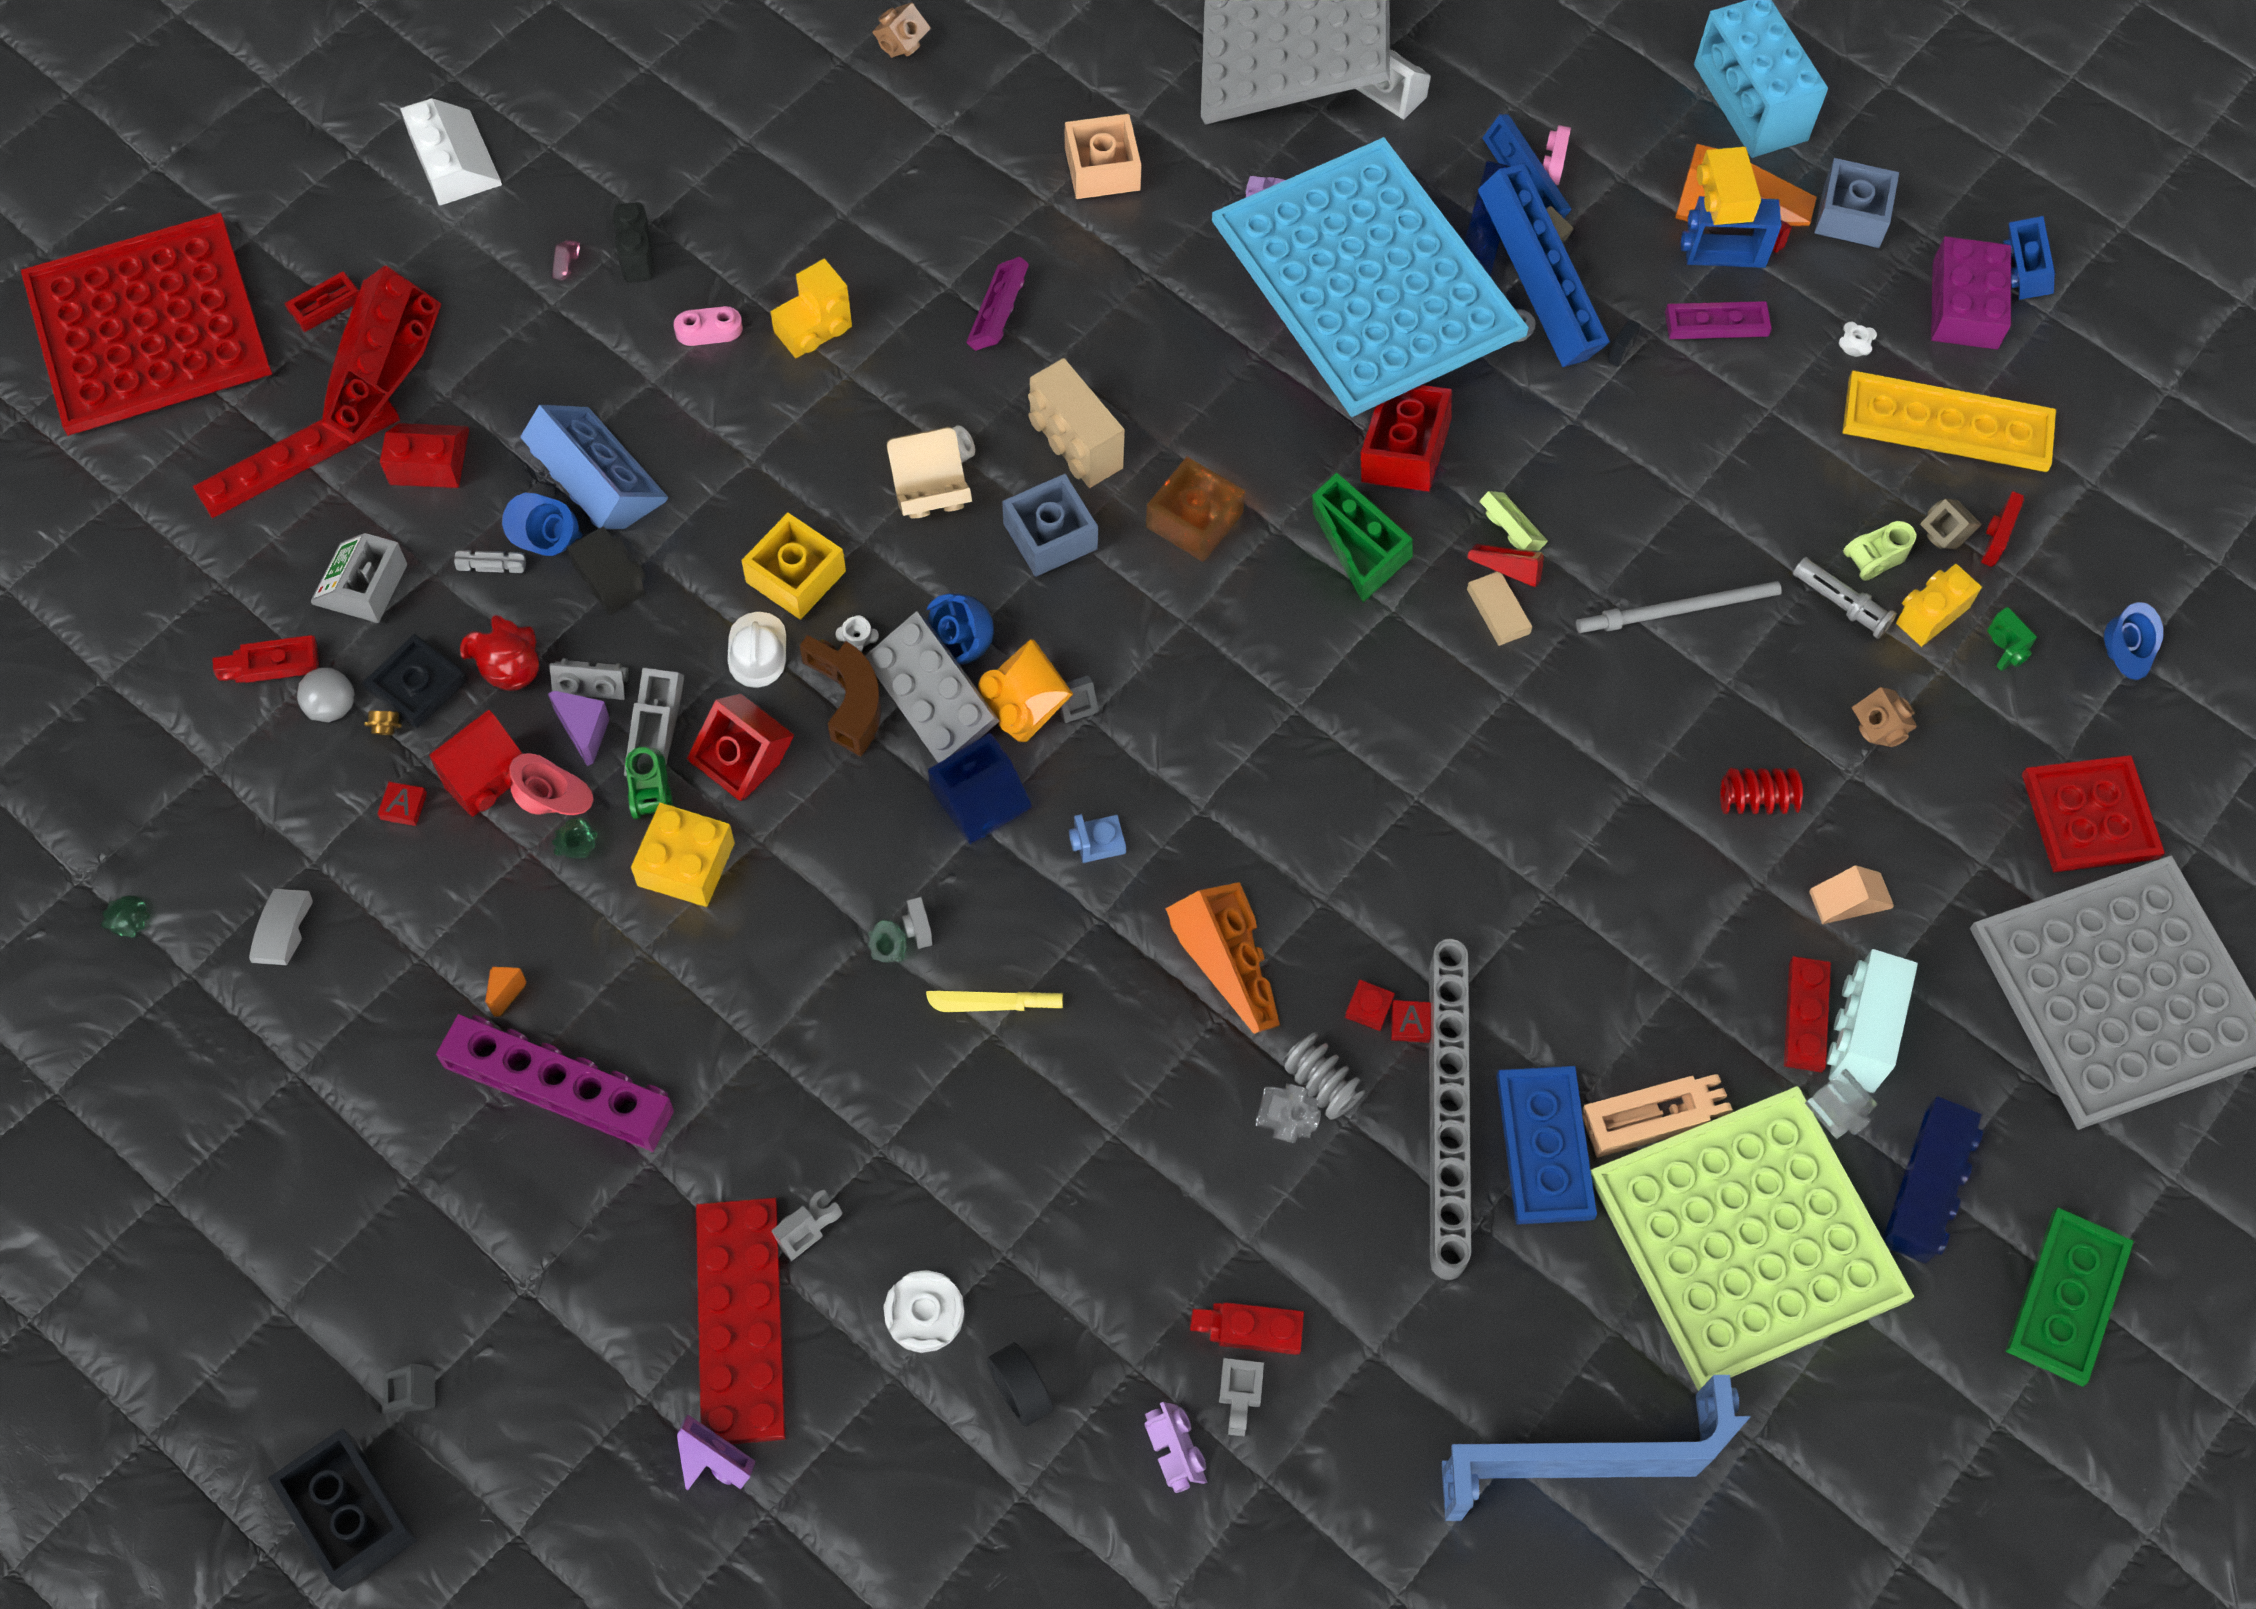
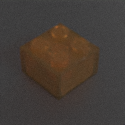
[1146,457,1245,562]

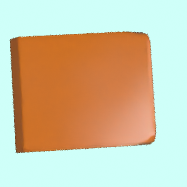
[485,967,527,1017]

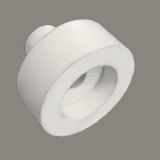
[953,425,975,463]

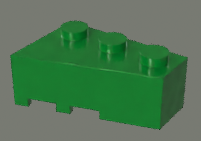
[1312,473,1413,603]

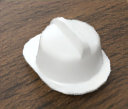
[728,612,786,688]

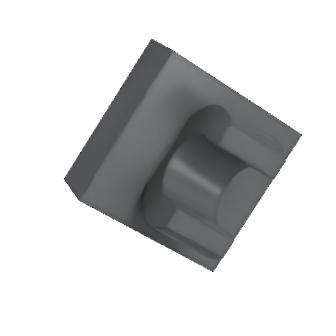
[1059,676,1099,723]

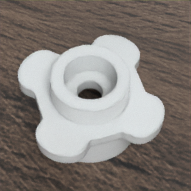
[1839,322,1877,357]
[836,615,879,652]

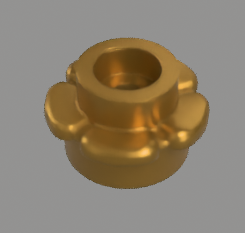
[364,711,402,735]

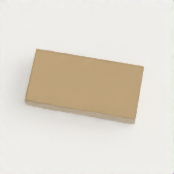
[1467,572,1532,646]

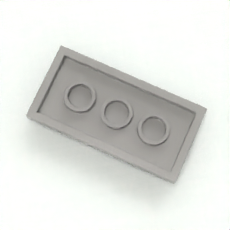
[865,611,1000,768]

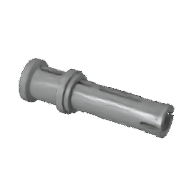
[1793,557,1897,639]

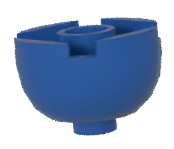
[926,593,994,665]

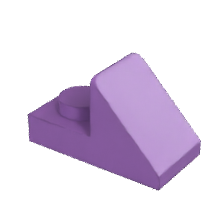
[677,1415,756,1490]

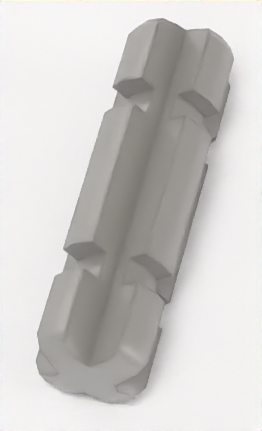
[454,550,526,573]

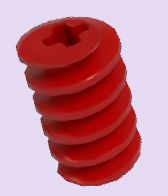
[1720,768,1803,814]

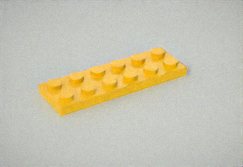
[1842,370,2056,472]

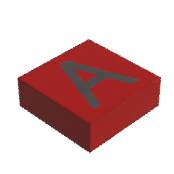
[378,782,427,826]
[1391,1000,1431,1043]

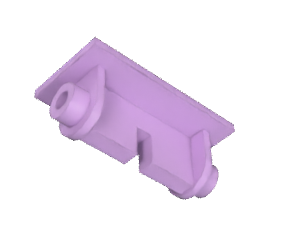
[1144,1402,1207,1493]

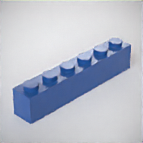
[1478,163,1610,368]

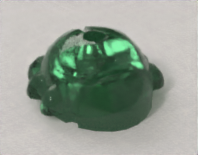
[552,817,598,859]
[101,895,150,938]
[868,920,908,963]

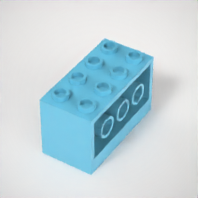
[1694,0,1828,158]

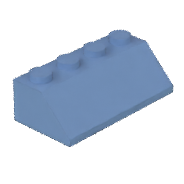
[520,405,668,530]

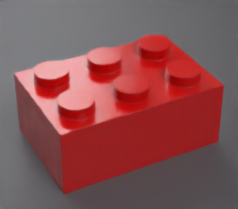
[1360,385,1452,492]

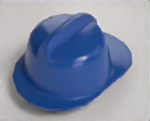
[502,493,583,556]
[2104,602,2163,680]

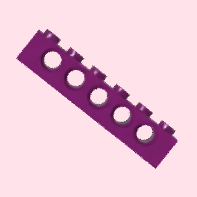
[436,1014,674,1152]

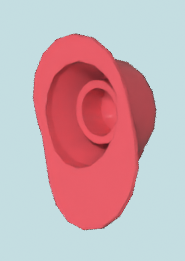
[509,753,594,815]

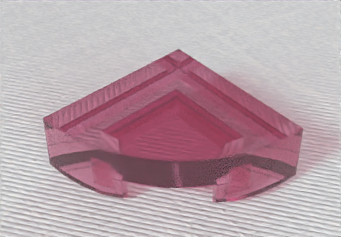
[552,240,580,281]

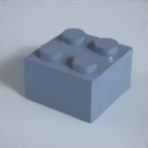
[1814,158,1899,248]
[1002,474,1098,577]

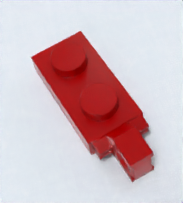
[212,635,319,683]
[1190,1303,1304,1355]

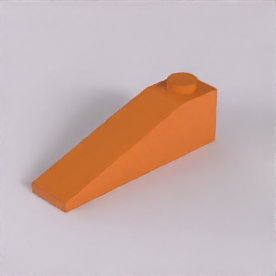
[1675,144,1817,226]
[1165,882,1280,1034]

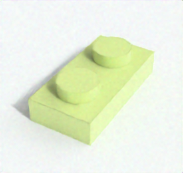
[1480,491,1548,551]

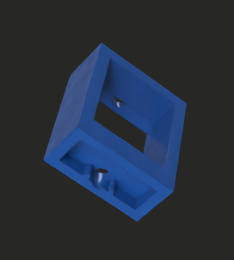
[1681,196,1782,268]

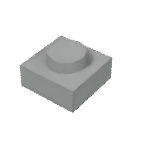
[902,897,933,949]

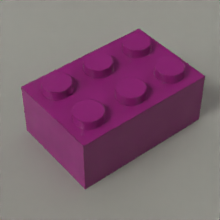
[1931,236,2011,350]

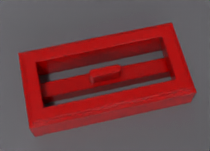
[284,271,359,332]

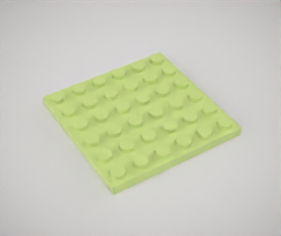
[1591,1086,1914,1391]

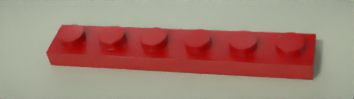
[192,400,400,518]

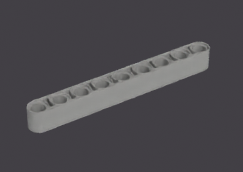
[1429,939,1471,1280]

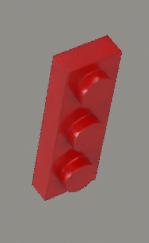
[1784,956,1831,1073]

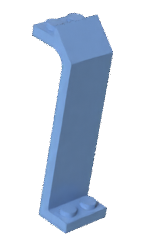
[1441,1375,1751,1521]

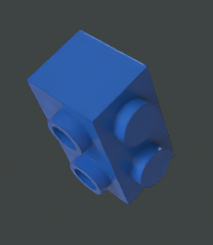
[2003,216,2055,300]

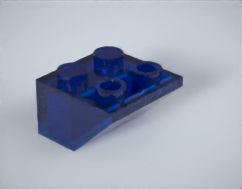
[928,733,1032,844]

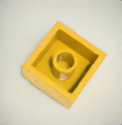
[741,512,846,620]
[631,803,735,907]

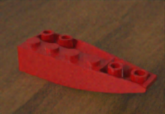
[322,265,442,444]

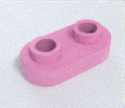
[1543,125,1571,185]
[674,306,743,346]

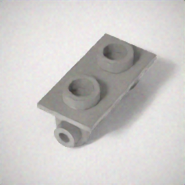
[549,658,629,700]

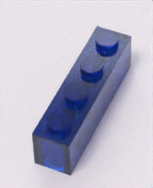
[1882,1096,1983,1264]

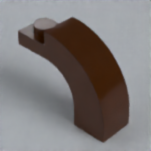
[800,635,881,757]

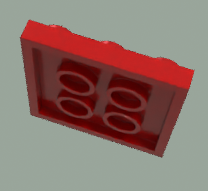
[2022,755,2165,873]

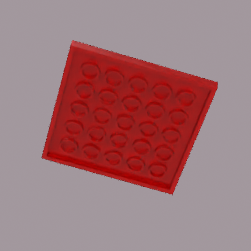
[20,212,272,436]

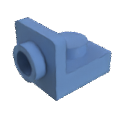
[1069,814,1126,863]

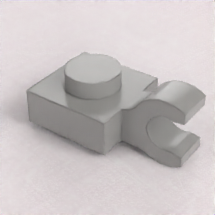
[771,1190,842,1261]
[1219,1358,1264,1436]

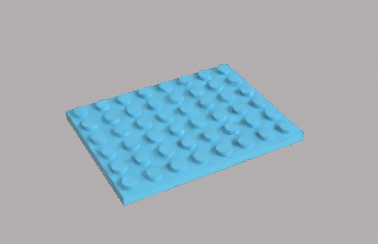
[1212,137,1529,417]

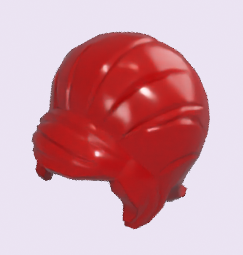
[460,615,540,691]

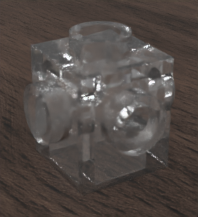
[1255,1084,1321,1143]

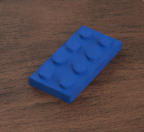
[1496,1066,1597,1225]

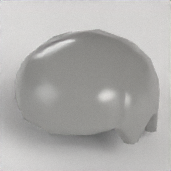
[297,668,355,723]

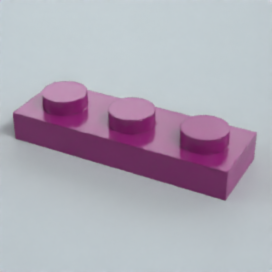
[966,256,1029,351]
[1665,301,1772,339]

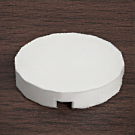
[884,1270,965,1353]

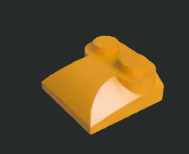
[978,639,1073,742]

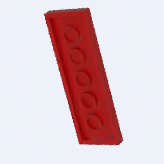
[696,1198,786,1444]

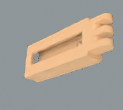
[1582,1074,1733,1158]

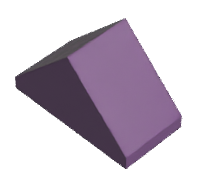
[548,691,610,766]

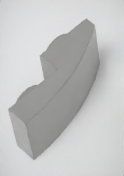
[249,889,313,965]

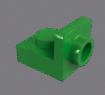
[1987,607,2037,671]

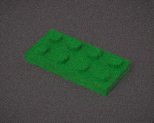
[2005,1207,2134,1387]

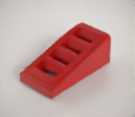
[1468,544,1544,587]

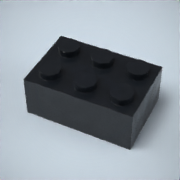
[268,1428,418,1592]

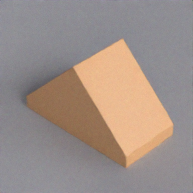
[1809,865,1894,924]

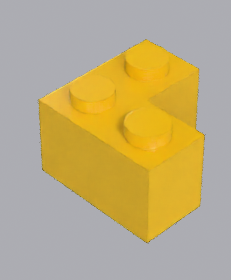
[770,258,852,358]

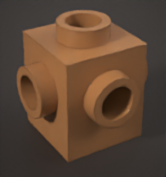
[872,2,931,58]
[1851,687,1918,747]

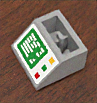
[311,533,408,623]

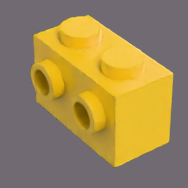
[1697,147,1761,225]
[1896,564,1982,647]

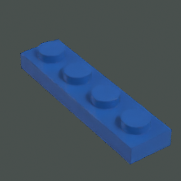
[1482,114,1571,218]

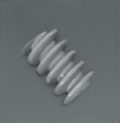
[1284,1032,1365,1119]

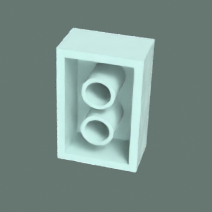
[1826,949,1918,1093]

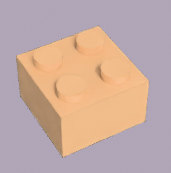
[1065,114,1141,199]

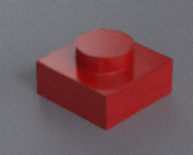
[1345,979,1395,1031]

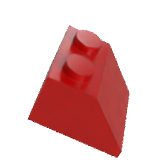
[380,423,469,488]
[687,693,794,801]
[429,710,523,817]

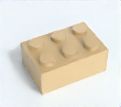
[1028,358,1125,488]

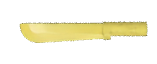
[926,991,1063,1012]

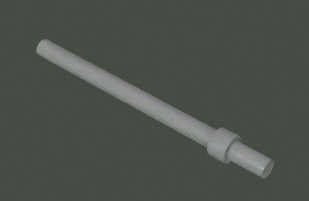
[1576,581,1781,633]

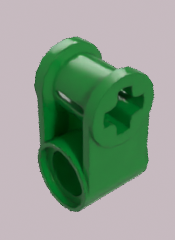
[625,747,673,820]

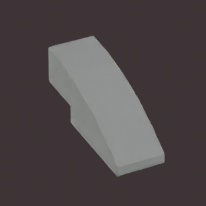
[624,668,684,776]

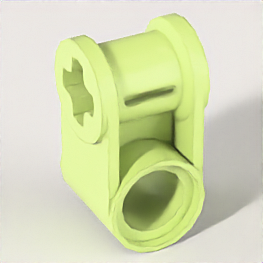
[1843,521,1916,581]

